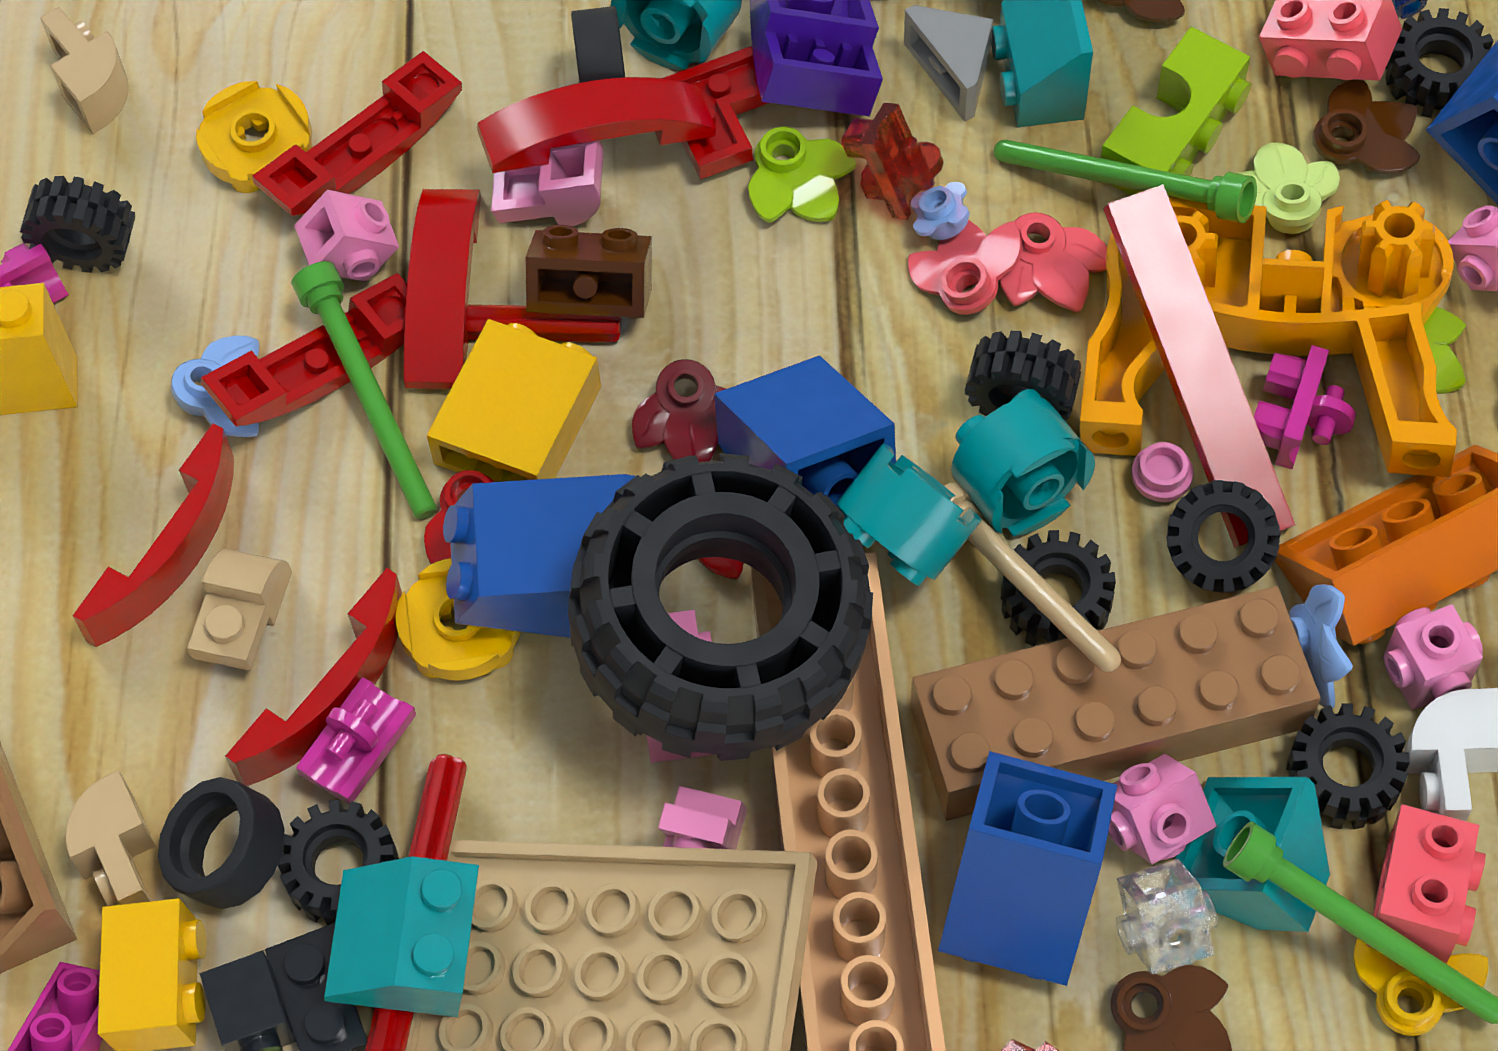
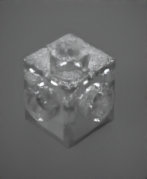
[1116,859,1218,975]

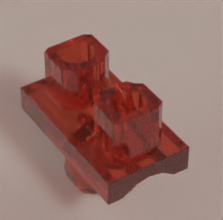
[841,103,944,220]

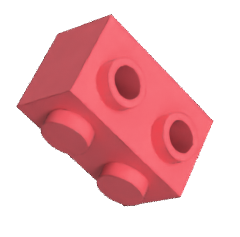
[1259,0,1402,81]
[1366,804,1486,964]

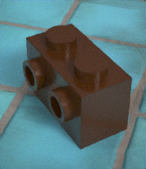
[525,225,652,318]

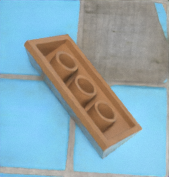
[0,742,77,974]

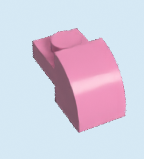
[491,140,603,226]
[658,786,747,849]

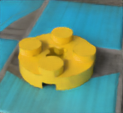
[196,81,313,193]
[395,558,521,681]

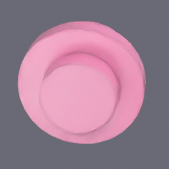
[1131,442,1193,502]

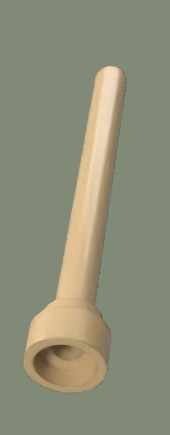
[944,482,1121,672]

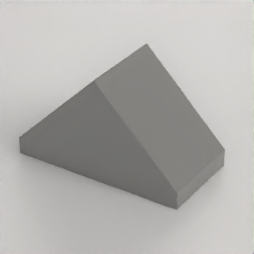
[904,5,993,122]

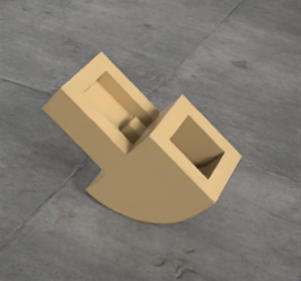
[40,7,129,134]
[187,549,292,671]
[65,770,156,906]

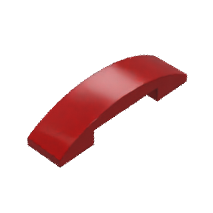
[252,51,462,216]
[477,77,716,173]
[404,189,481,389]
[201,273,407,427]
[72,423,234,647]
[225,568,402,786]

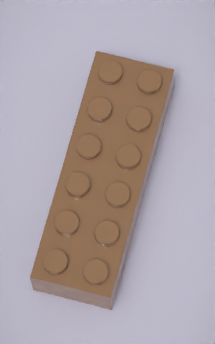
[910,586,1321,821]

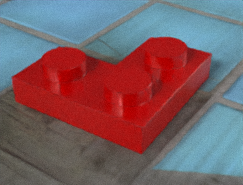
[662,46,768,180]

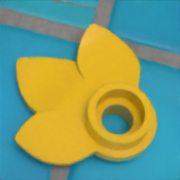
[1353,938,1488,1036]

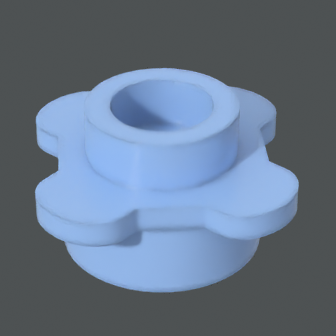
[911,182,970,240]

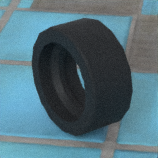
[571,6,625,83]
[158,777,285,909]

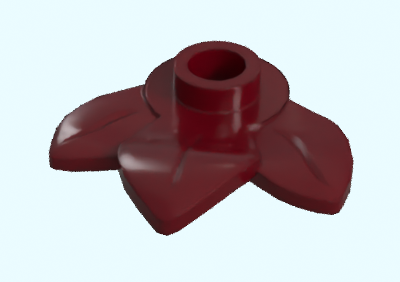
[632,359,727,462]

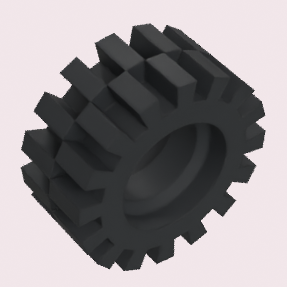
[1385,8,1494,118]
[20,176,135,273]
[965,330,1082,421]
[1166,480,1281,593]
[1000,530,1116,647]
[1286,703,1410,829]
[277,800,399,925]

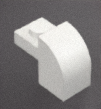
[1403,688,1498,821]

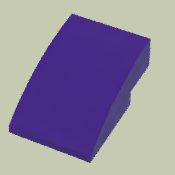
[750,0,883,117]

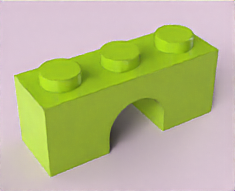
[1101,26,1252,195]

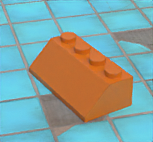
[1275,445,1498,646]

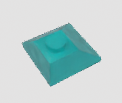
[1164,777,1330,932]

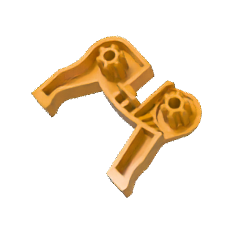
[1080,197,1457,477]

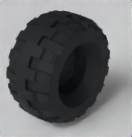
[568,453,873,761]

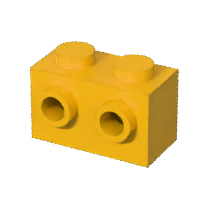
[98,898,207,1051]

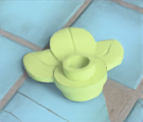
[1223,142,1340,234]

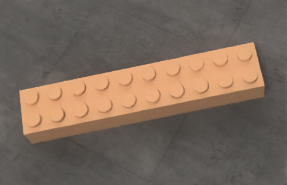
[751,552,946,1051]

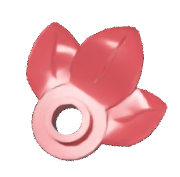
[999,212,1107,313]
[908,220,1022,315]

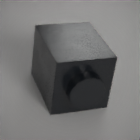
[199,950,296,1051]

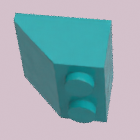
[991,0,1093,128]
[324,856,479,1017]

